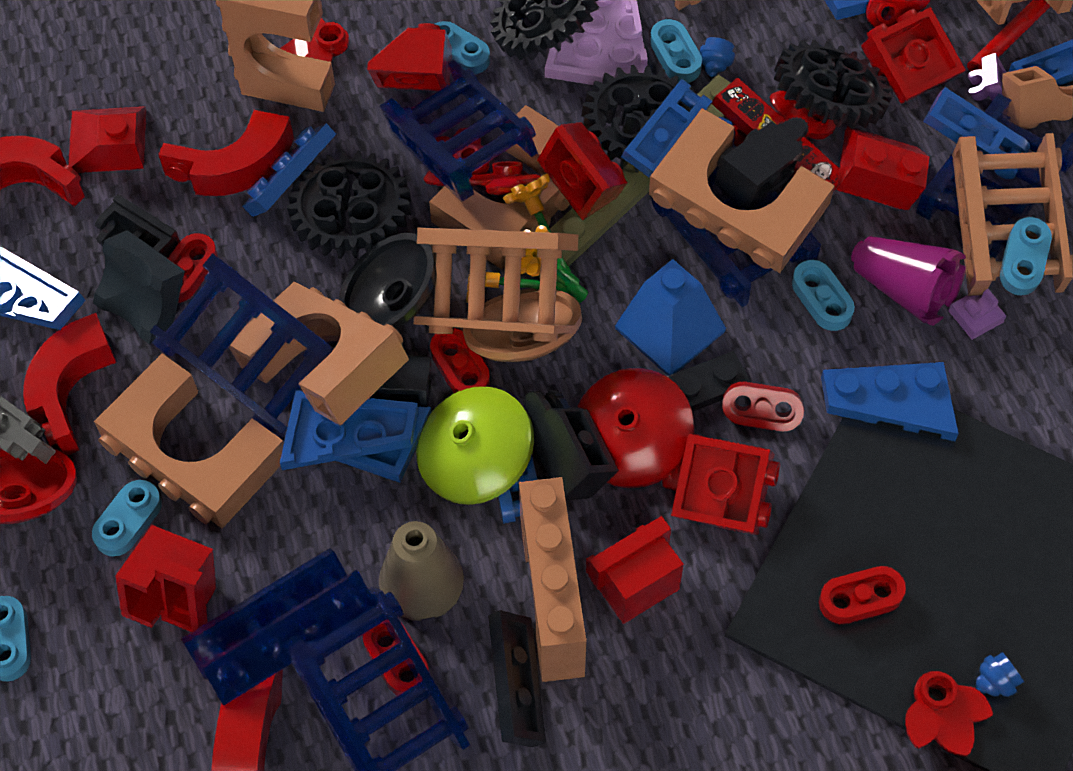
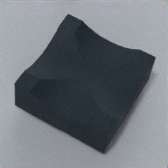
[93,230,185,344]

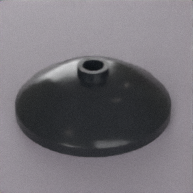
[338,233,436,330]

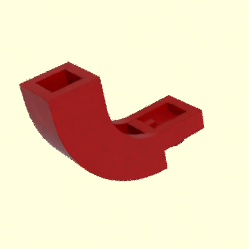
[158,110,294,196]
[0,136,85,207]
[23,313,116,455]
[211,657,283,771]

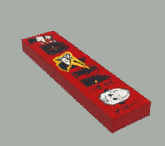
[712,78,840,192]

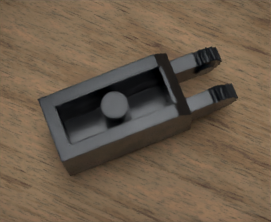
[714,117,809,210]
[524,390,619,501]

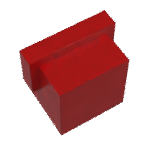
[586,516,684,624]
[115,525,216,635]

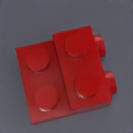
[861,7,966,104]
[671,434,780,535]

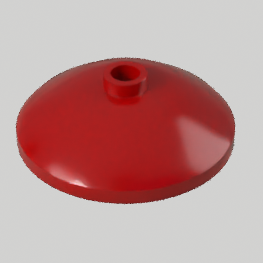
[577,368,694,488]
[0,448,77,524]

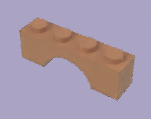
[1002,66,1073,129]

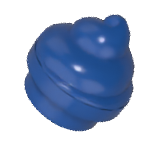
[699,37,735,77]
[976,652,1024,697]

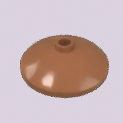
[463,289,582,362]

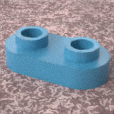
[650,19,702,83]
[435,21,490,75]
[1000,217,1052,295]
[792,260,855,331]
[92,480,162,556]
[0,596,31,681]

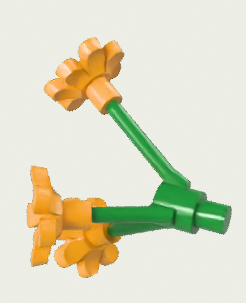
[466,174,588,303]

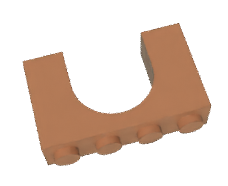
[216,0,335,112]
[429,105,570,269]
[649,108,835,273]
[226,282,409,426]
[94,353,284,528]
[519,477,586,682]

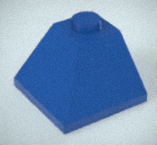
[615,259,726,376]

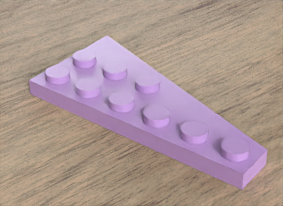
[545,0,648,85]

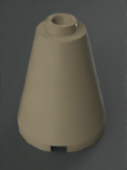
[379,521,464,621]

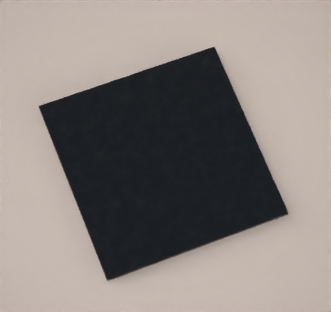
[724,409,1073,771]

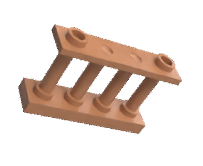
[952,133,1073,296]
[413,228,579,342]

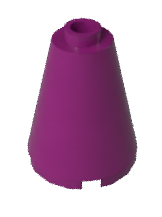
[851,236,966,326]

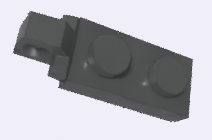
[0,395,56,464]

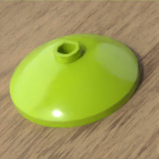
[416,386,534,505]

